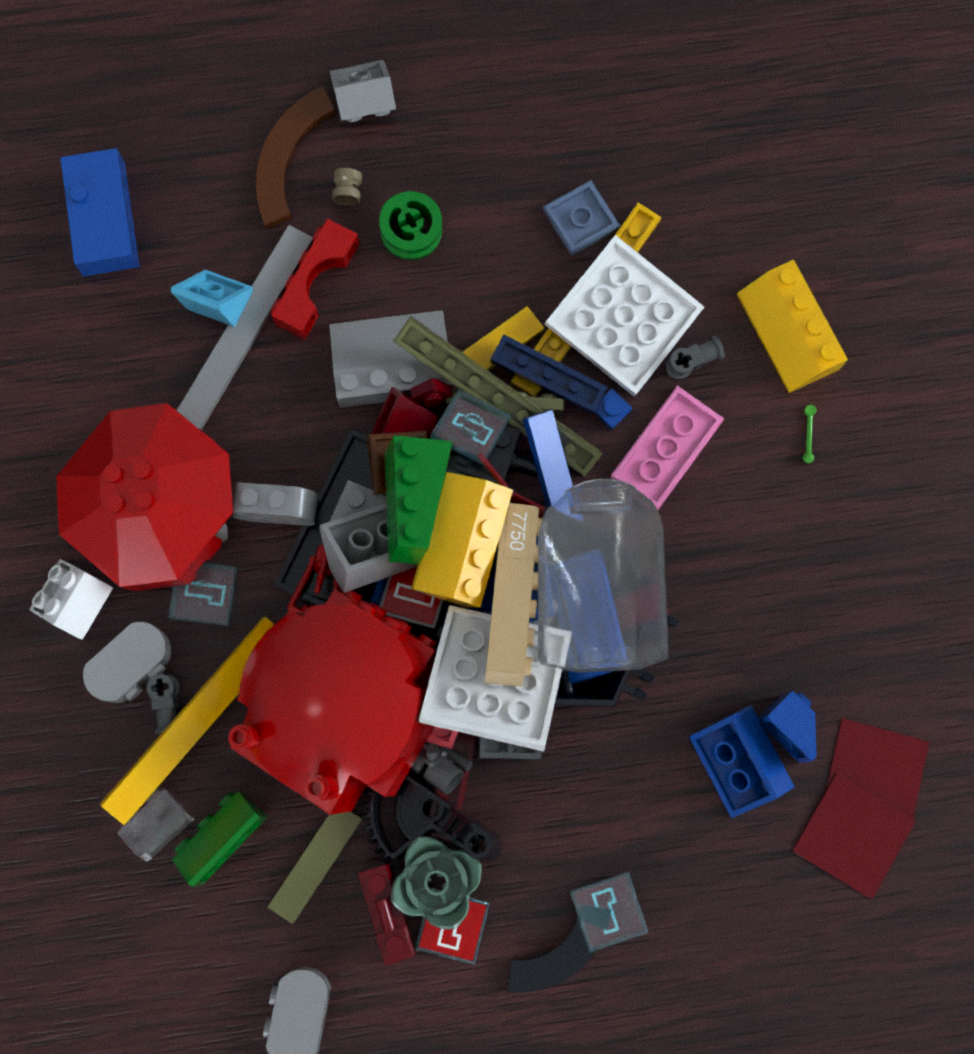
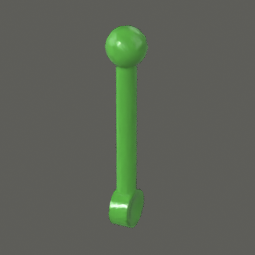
[803,405,817,463]

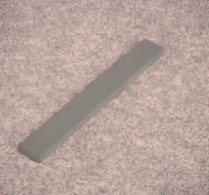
[177,225,314,430]

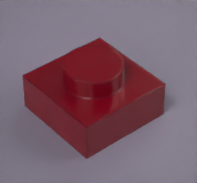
[410,378,453,407]

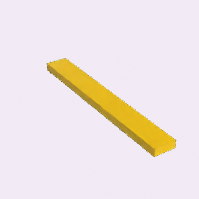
[511,202,662,397]
[99,617,274,825]

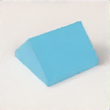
[171,270,253,327]

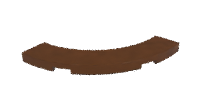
[256,86,335,229]

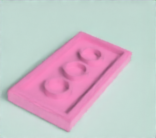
[610,386,724,512]

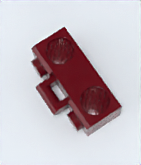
[358,862,416,966]

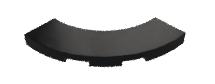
[507,905,611,993]

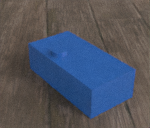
[60,148,140,276]

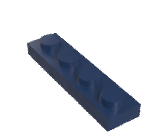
[490,334,607,414]

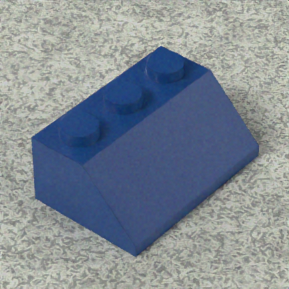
[689,705,795,818]

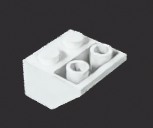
[29,559,113,640]

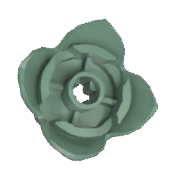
[391,837,482,930]

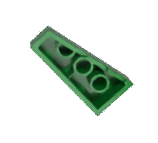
[385,435,452,564]

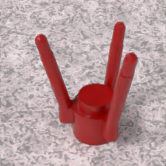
[287,545,340,610]

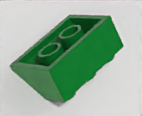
[172,791,268,888]

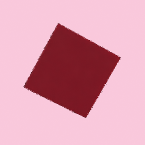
[825,718,930,818]
[792,773,916,900]

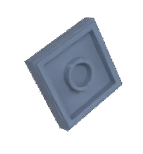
[542,180,620,256]

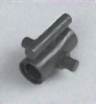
[411,742,473,795]

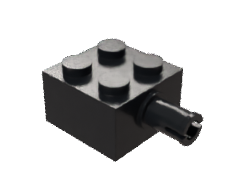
[447,425,538,484]

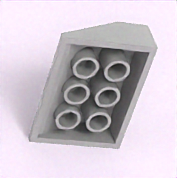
[329,310,454,408]

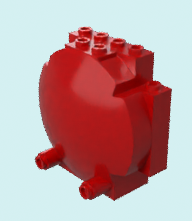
[228,589,438,815]

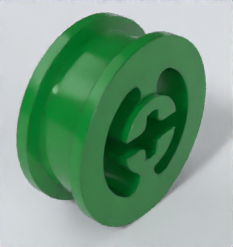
[379,191,442,260]

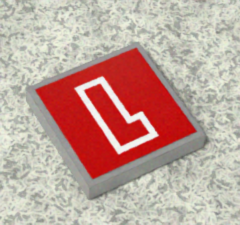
[380,567,445,631]

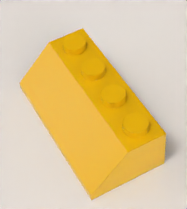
[737,259,848,393]
[411,472,513,608]

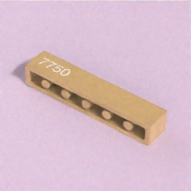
[484,503,544,687]

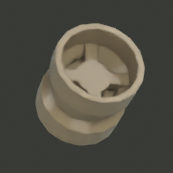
[332,168,362,206]

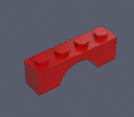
[271,219,360,340]

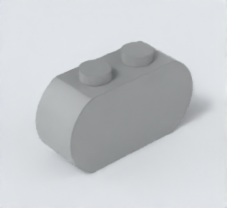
[231,482,318,526]
[83,622,171,703]
[263,966,331,1054]

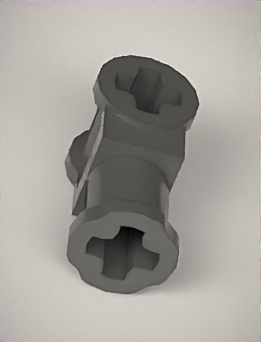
[665,335,725,380]
[146,674,181,735]

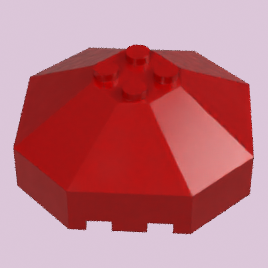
[56,403,233,591]

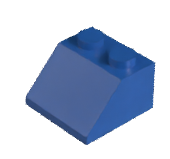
[758,690,817,763]

